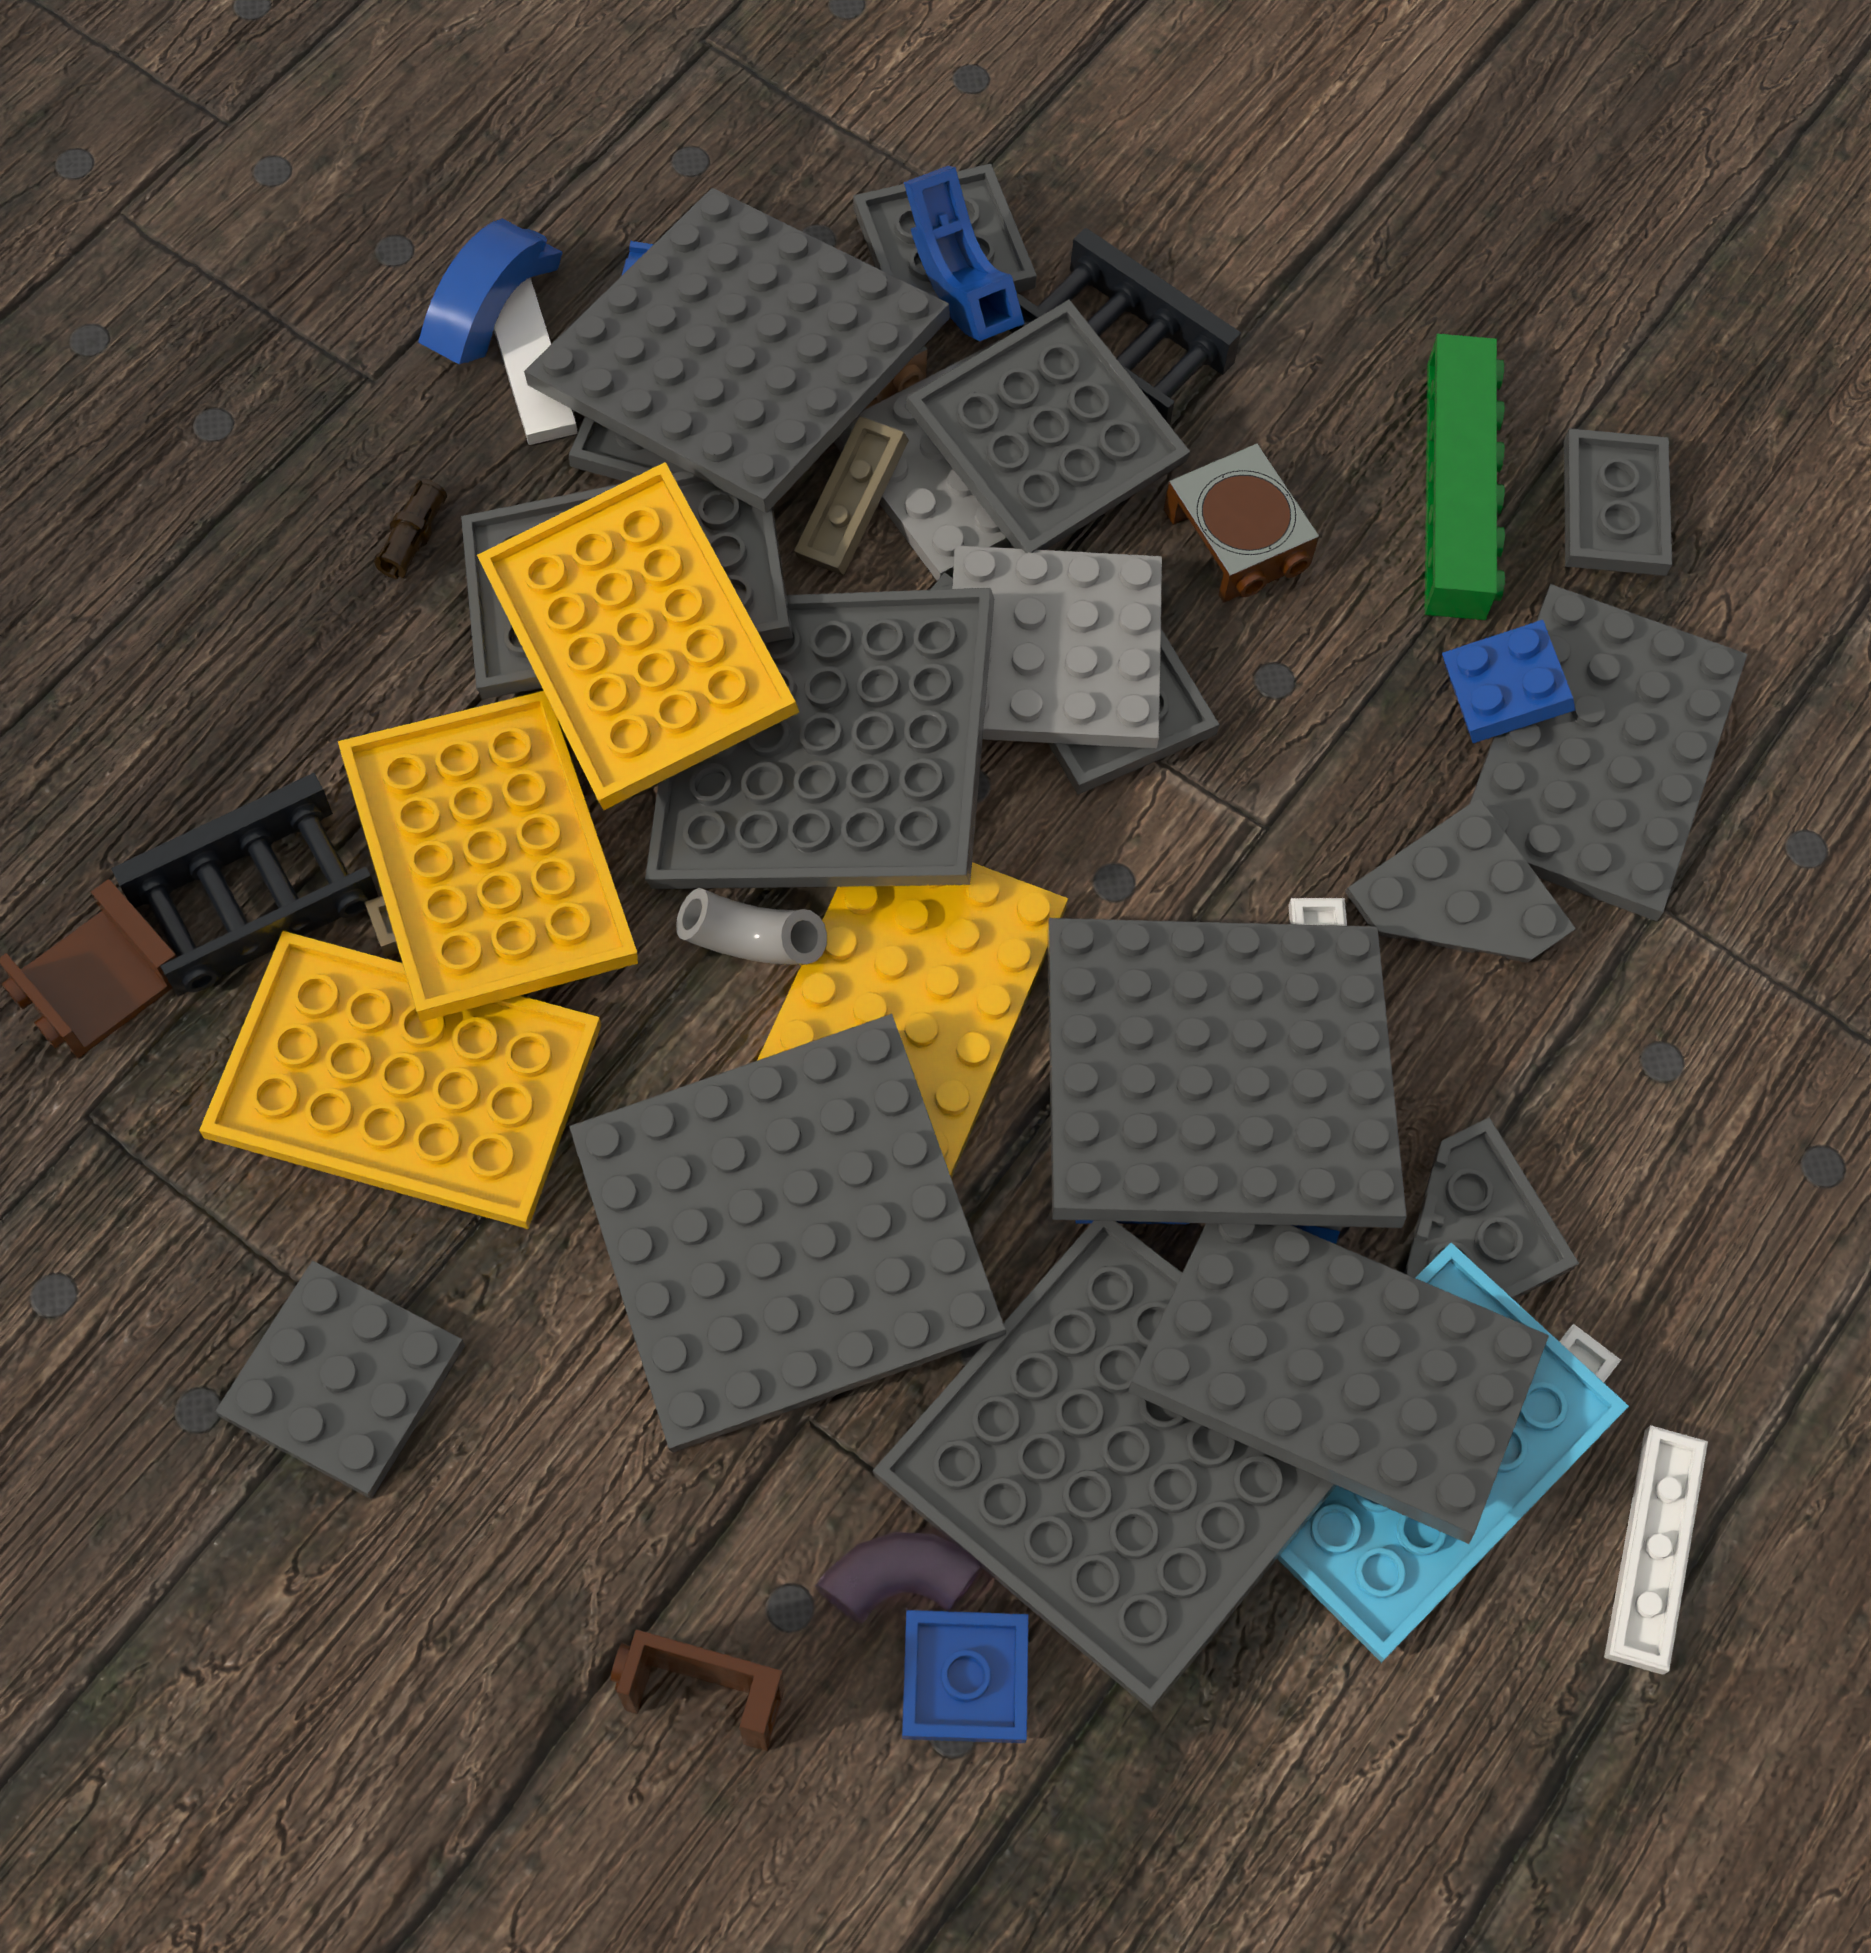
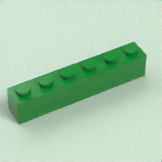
[1425,333,1505,620]

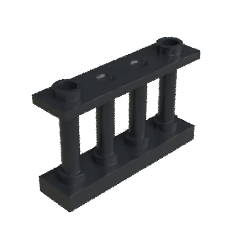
[1009,227,1241,425]
[111,773,379,996]

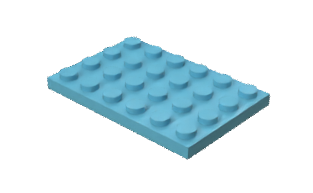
[1277,1243,1629,1663]

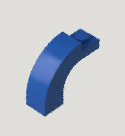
[904,166,1025,341]
[418,218,563,365]

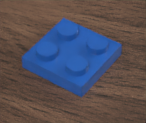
[1442,620,1576,743]
[902,1610,1028,1743]

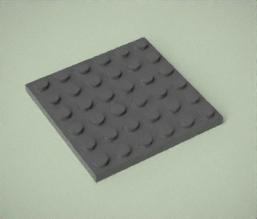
[524,188,950,513]
[645,588,995,889]
[1047,918,1407,1228]
[569,1014,1006,1453]
[873,1221,1337,1712]

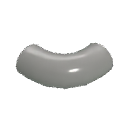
[676,888,827,965]

